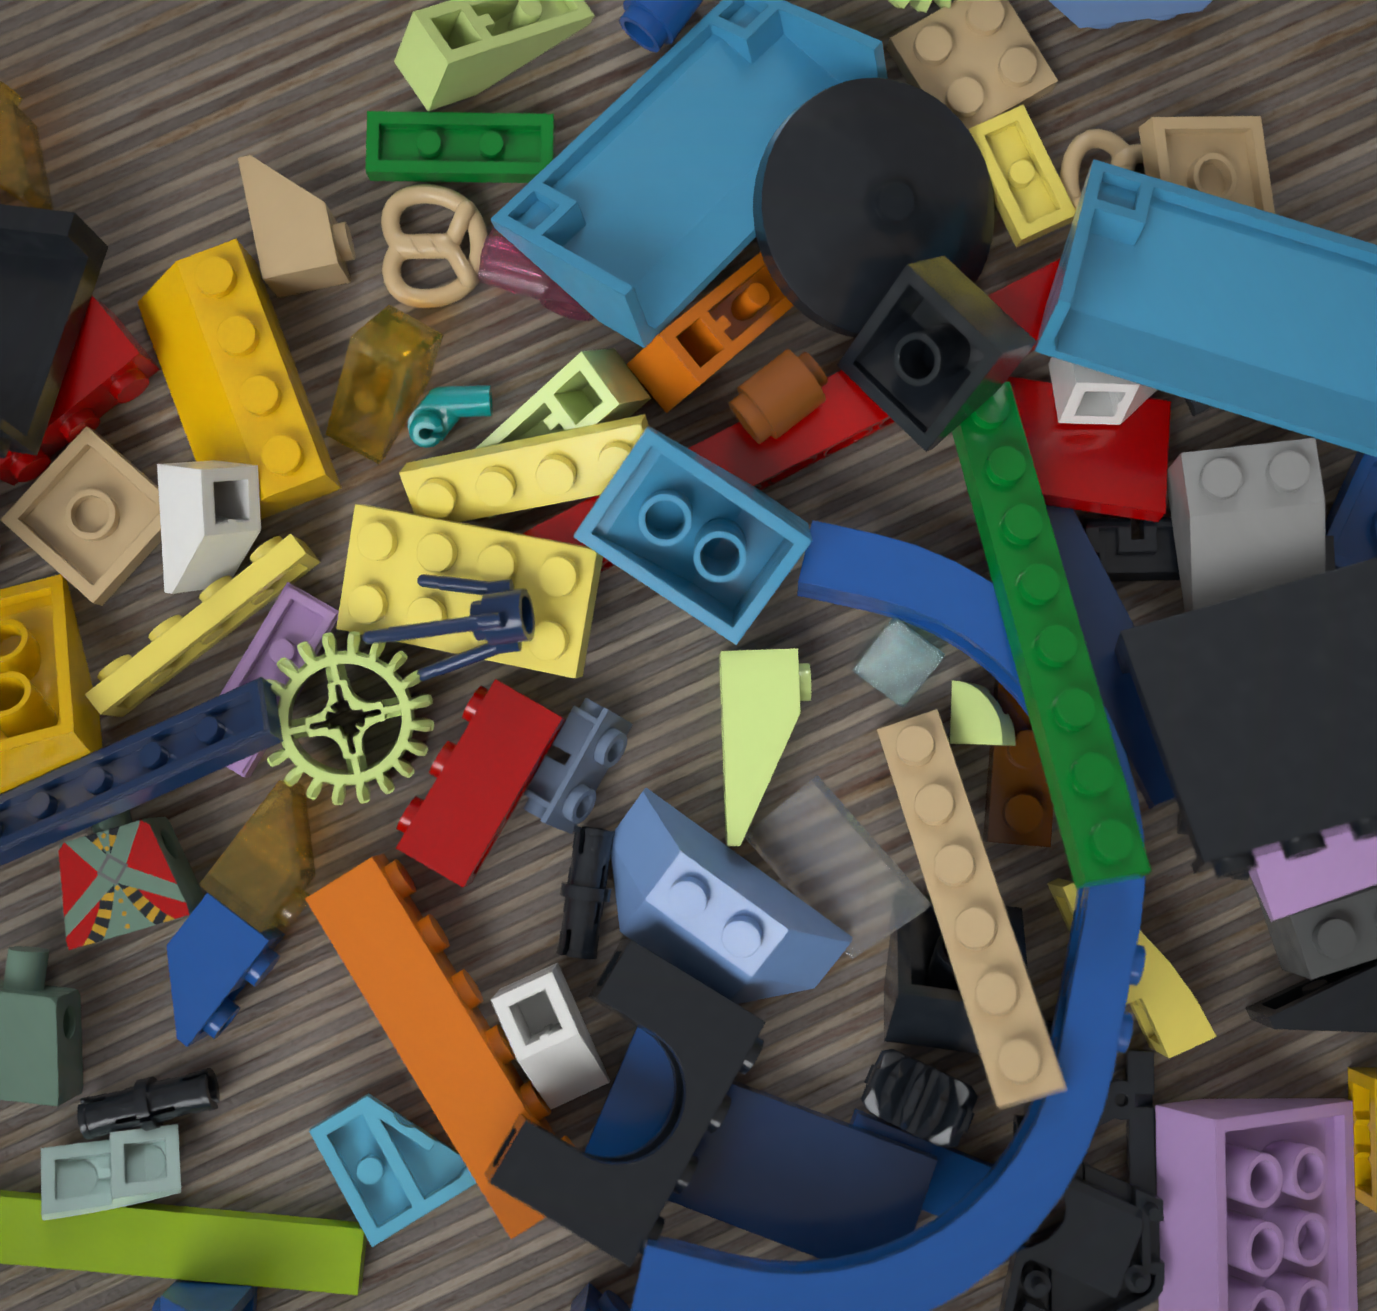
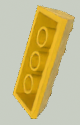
[137,239,342,519]

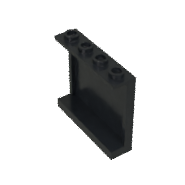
[0,204,108,458]
[1114,557,1377,879]

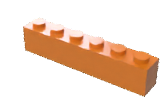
[305,854,575,1239]

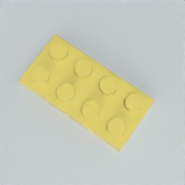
[336,504,603,679]

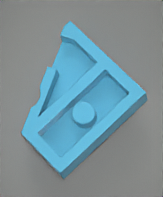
[309,1093,476,1247]

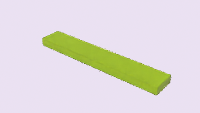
[0,1190,367,1295]

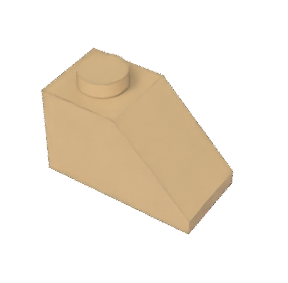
[238,155,356,298]

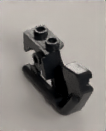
[999,1021,1165,1311]

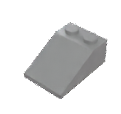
[1167,438,1325,612]

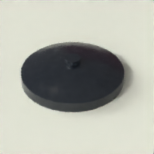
[753,78,995,338]

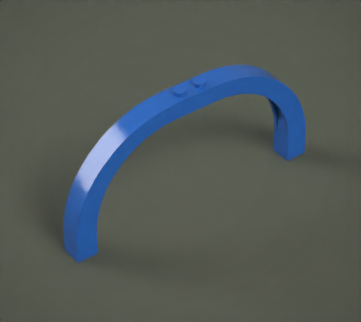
[631,520,1145,1311]

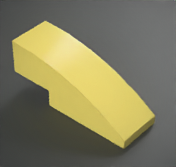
[1047,878,1217,1059]

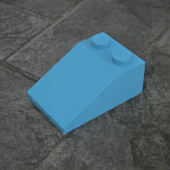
[573,426,812,645]

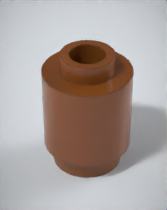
[728,349,828,444]

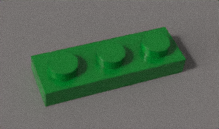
[365,111,556,183]

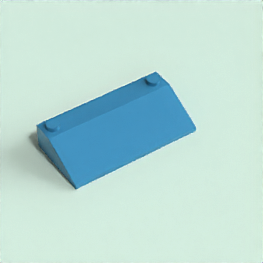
[491,0,888,348]
[1034,159,1377,457]

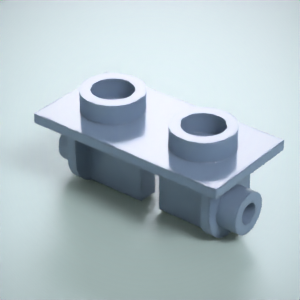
[523,697,633,834]

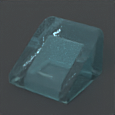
[852,617,945,708]

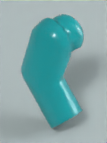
[407,385,493,448]

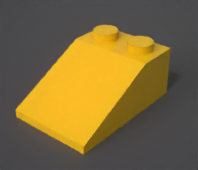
[0,574,102,794]

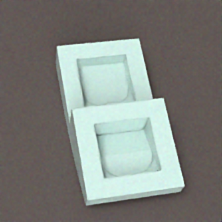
[41,1124,181,1221]

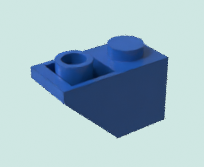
[166,888,285,1047]

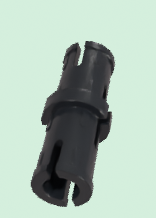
[556,826,615,959]
[77,1068,220,1140]

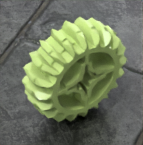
[267,631,434,805]

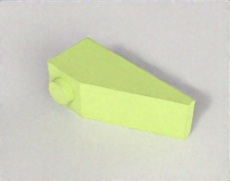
[394,0,595,112]
[475,348,651,519]
[719,648,811,846]

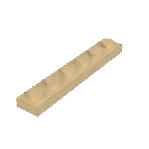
[877,709,1067,1110]

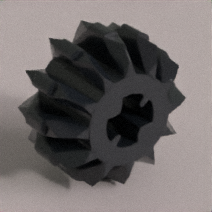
[861,1049,978,1148]

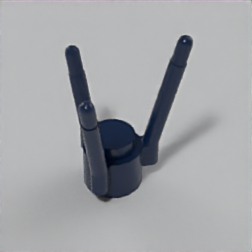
[363,574,535,681]

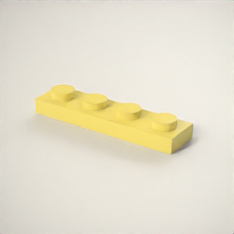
[399,414,649,522]
[84,534,320,717]

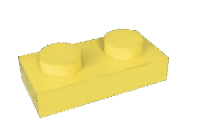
[968,104,1076,248]

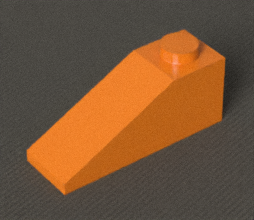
[626,252,794,413]

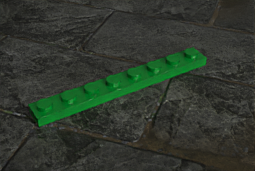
[952,382,1151,889]

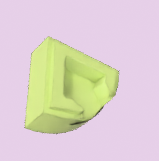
[950,681,1016,746]

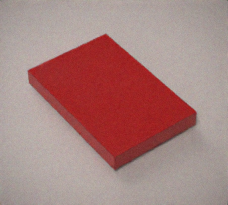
[1005,376,1171,522]

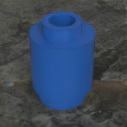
[619,0,703,52]

